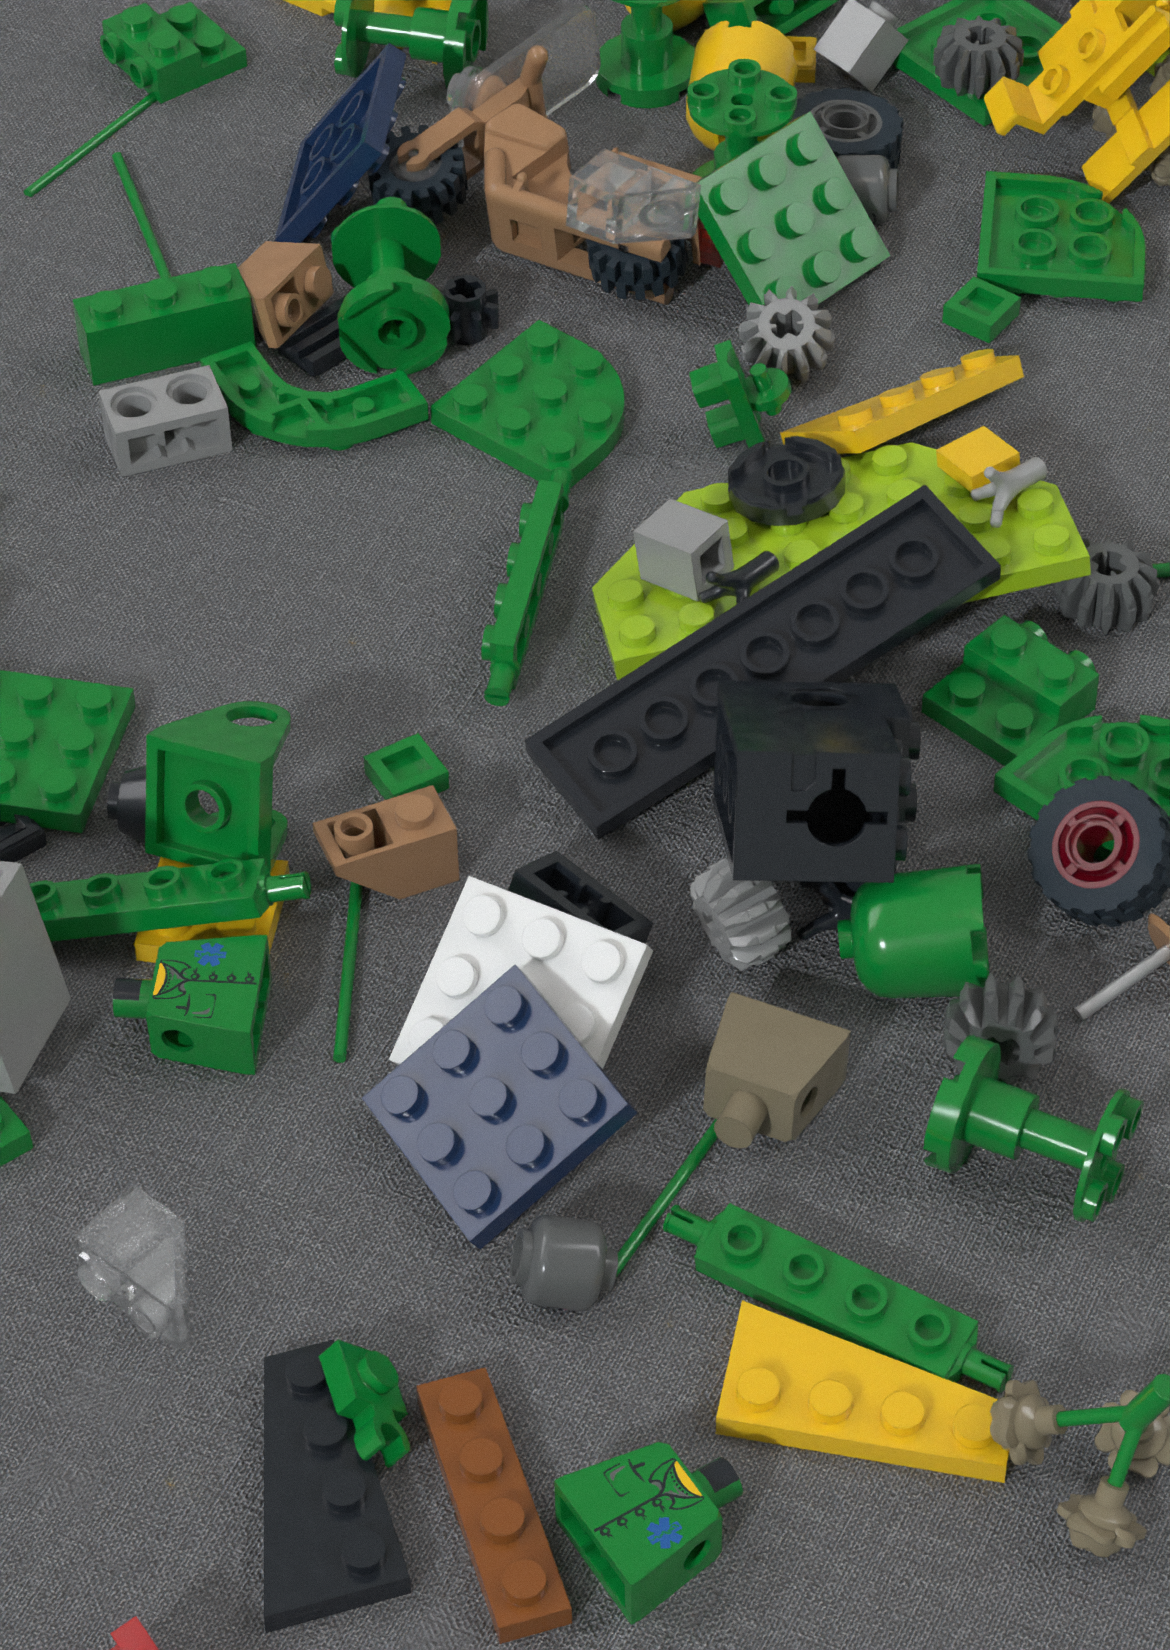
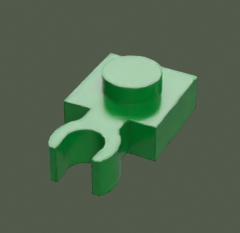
[319,1340,410,1468]

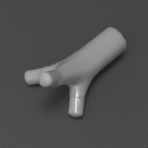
[971,457,1047,528]

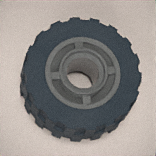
[789,88,904,169]

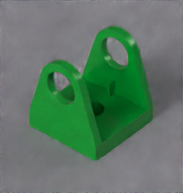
[145,701,291,873]

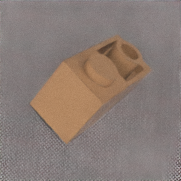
[238,241,334,348]
[312,785,460,899]

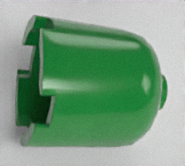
[838,864,990,998]

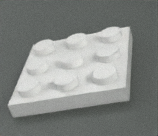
[389,876,653,1069]

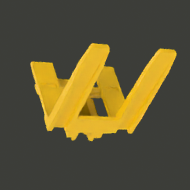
[984,0,1170,203]

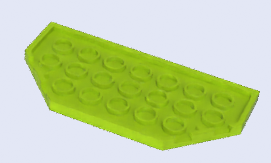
[592,442,1091,680]

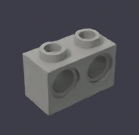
[98,365,232,477]

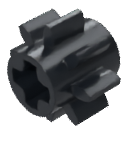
[440,275,499,345]

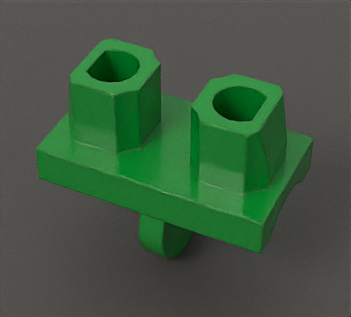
[689,340,791,448]

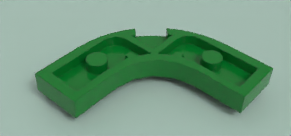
[200,341,429,451]

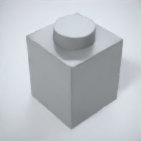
[814,0,908,92]
[633,499,734,601]

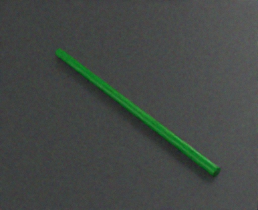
[23,92,157,197]
[112,152,171,278]
[333,882,363,1063]
[616,1119,718,1277]

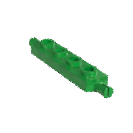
[481,467,574,706]
[29,858,311,942]
[663,1203,1014,1393]

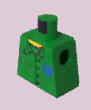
[113,935,272,1075]
[554,1442,743,1625]

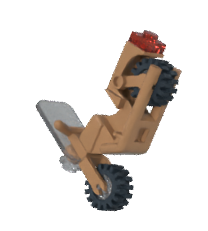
[367,4,724,305]

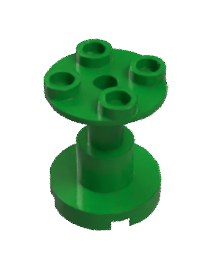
[334,0,489,93]
[595,0,695,108]
[687,59,797,177]
[331,197,450,375]
[923,1035,1144,1222]

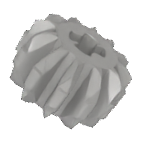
[739,286,835,383]
[690,858,791,971]

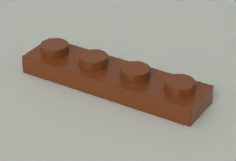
[416,1367,572,1644]

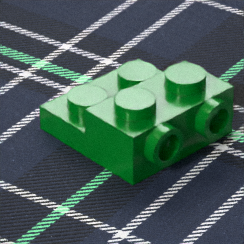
[100,1,247,104]
[921,615,1100,766]

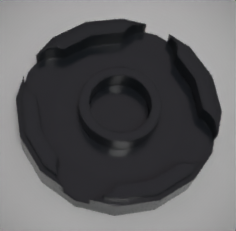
[728,436,846,526]

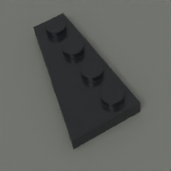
[264,1339,411,1633]

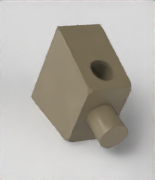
[703,992,851,1149]

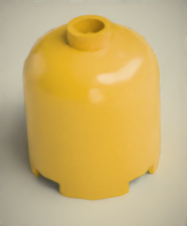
[686,21,798,151]

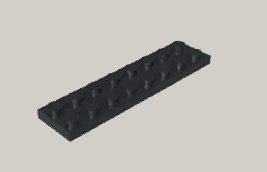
[525,485,1001,840]

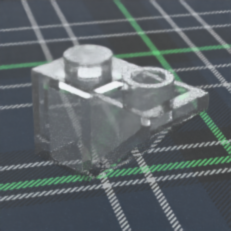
[566,149,701,244]
[74,1184,192,1352]

